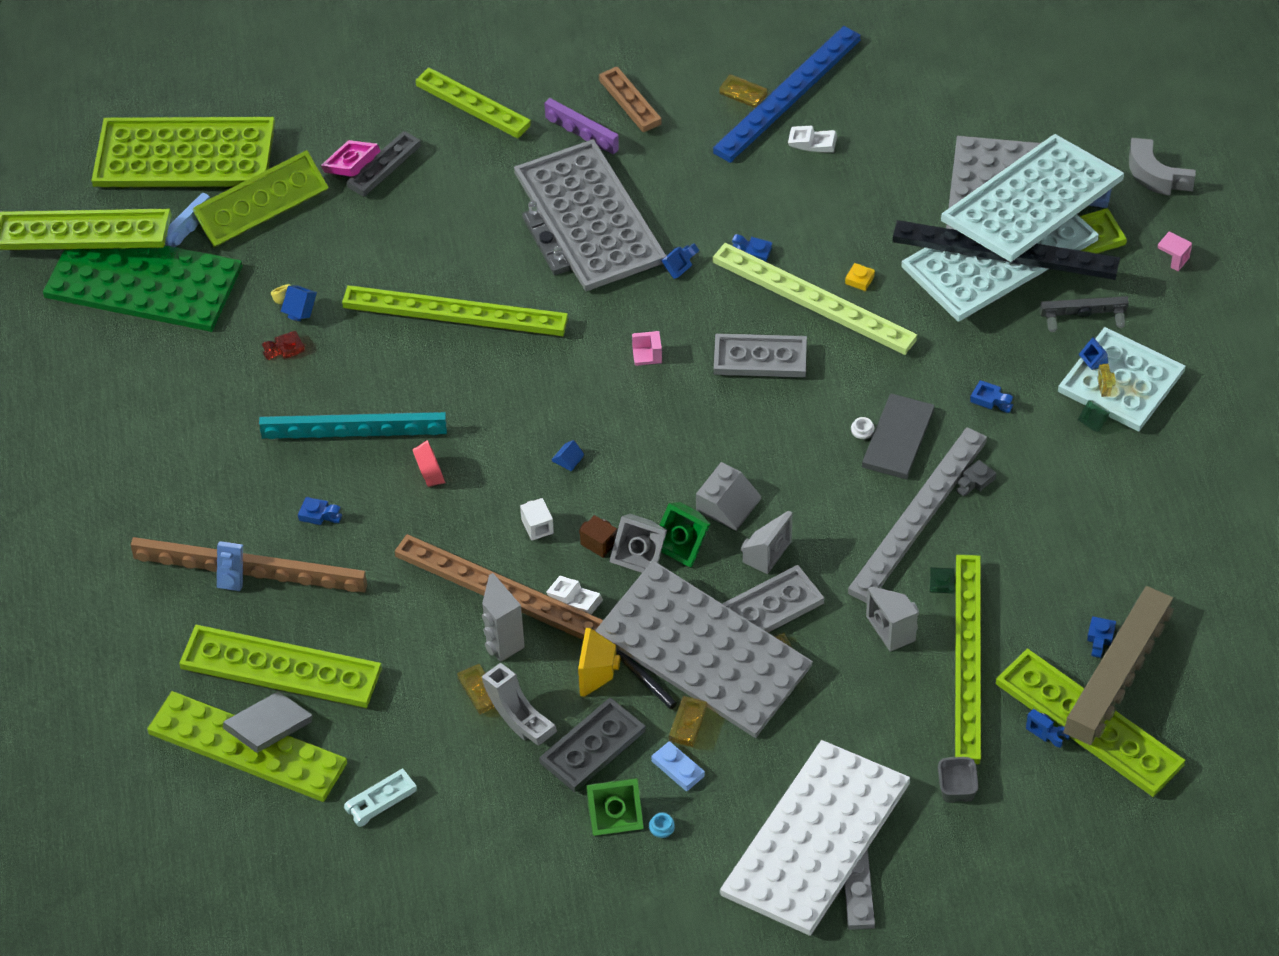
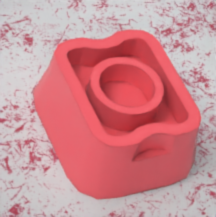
[412,440,445,487]

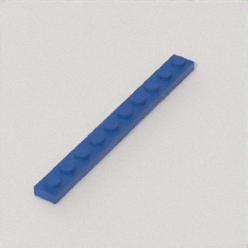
[713,26,861,163]

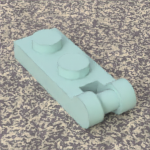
[344,768,417,827]

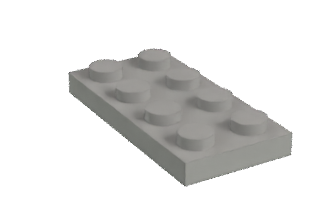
[714,334,807,377]
[722,565,824,633]

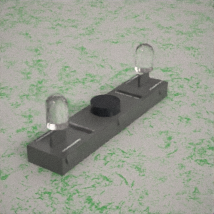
[522,201,571,276]
[1040,296,1129,332]

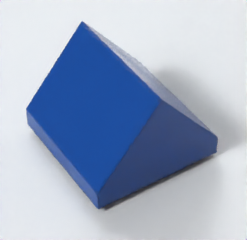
[1079,337,1108,370]
[552,440,584,471]

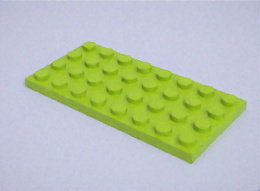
[92,117,275,187]

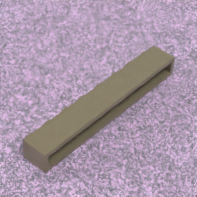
[1063,586,1174,745]

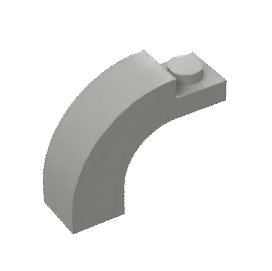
[1129,138,1196,195]
[482,663,557,746]

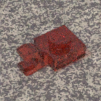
[262,330,305,360]

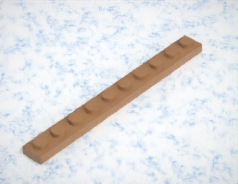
[395,534,603,640]
[131,537,367,593]

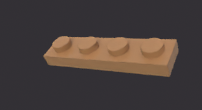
[599,67,662,133]

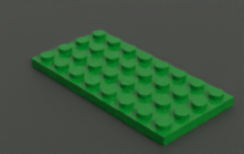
[43,245,243,332]

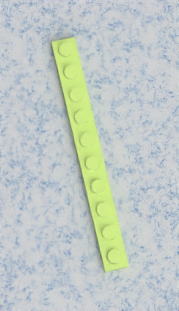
[713,243,917,355]

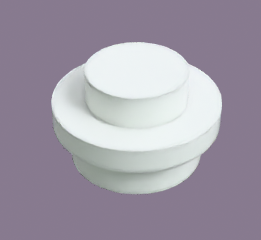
[851,417,874,439]

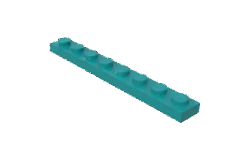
[259,412,447,439]

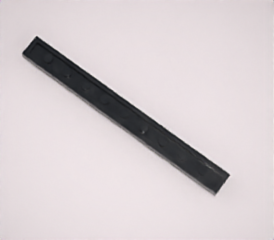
[892,220,1120,280]

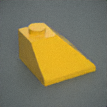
[578,628,620,697]

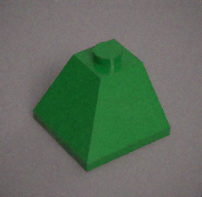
[659,502,710,567]

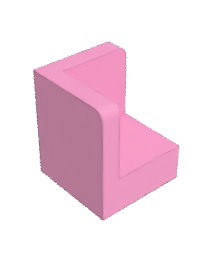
[1158,232,1192,271]
[632,331,662,366]

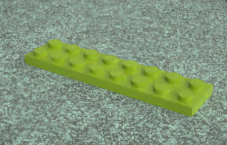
[0,209,172,250]
[179,624,382,708]
[996,648,1185,797]
[147,691,347,802]

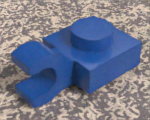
[732,234,773,262]
[661,243,699,279]
[970,380,1013,413]
[298,497,342,525]
[1087,616,1116,658]
[1026,708,1070,748]

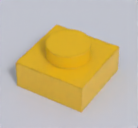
[845,263,875,291]

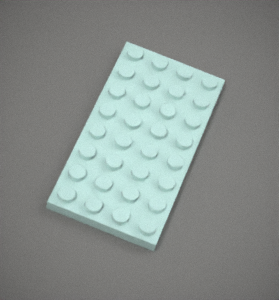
[941,134,1124,262]
[901,214,1099,322]

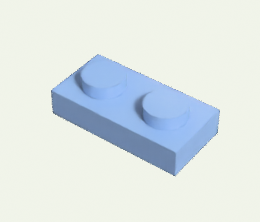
[651,741,705,792]

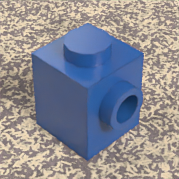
[281,285,317,321]

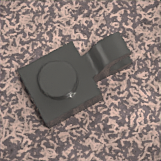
[957,460,997,497]

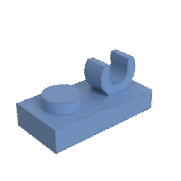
[217,541,243,591]

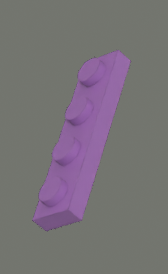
[545,98,619,155]

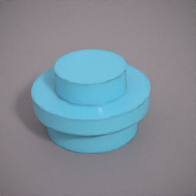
[649,813,675,838]

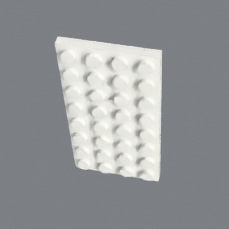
[720,740,910,936]

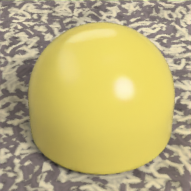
[271,284,291,305]

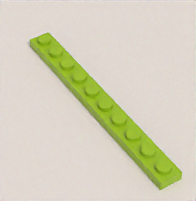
[342,285,568,336]
[955,555,981,764]

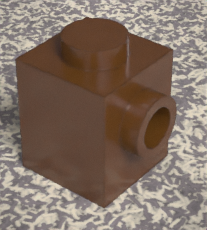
[579,515,617,558]

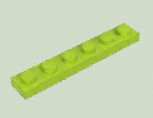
[416,67,531,139]

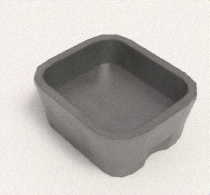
[938,757,978,803]

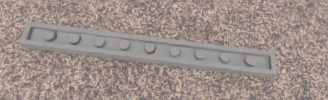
[848,427,987,603]

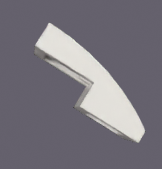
[788,126,837,152]
[546,576,603,615]

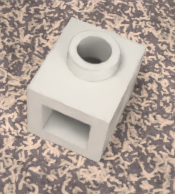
[520,498,554,541]

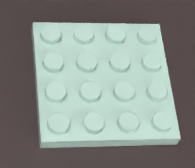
[1058,327,1185,432]

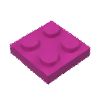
[321,140,381,177]

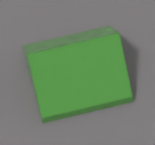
[587,778,644,836]

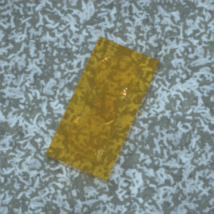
[720,74,767,108]
[457,664,495,715]
[669,696,707,747]

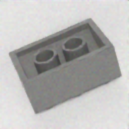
[482,573,525,662]

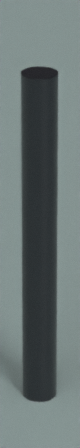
[616,649,677,710]

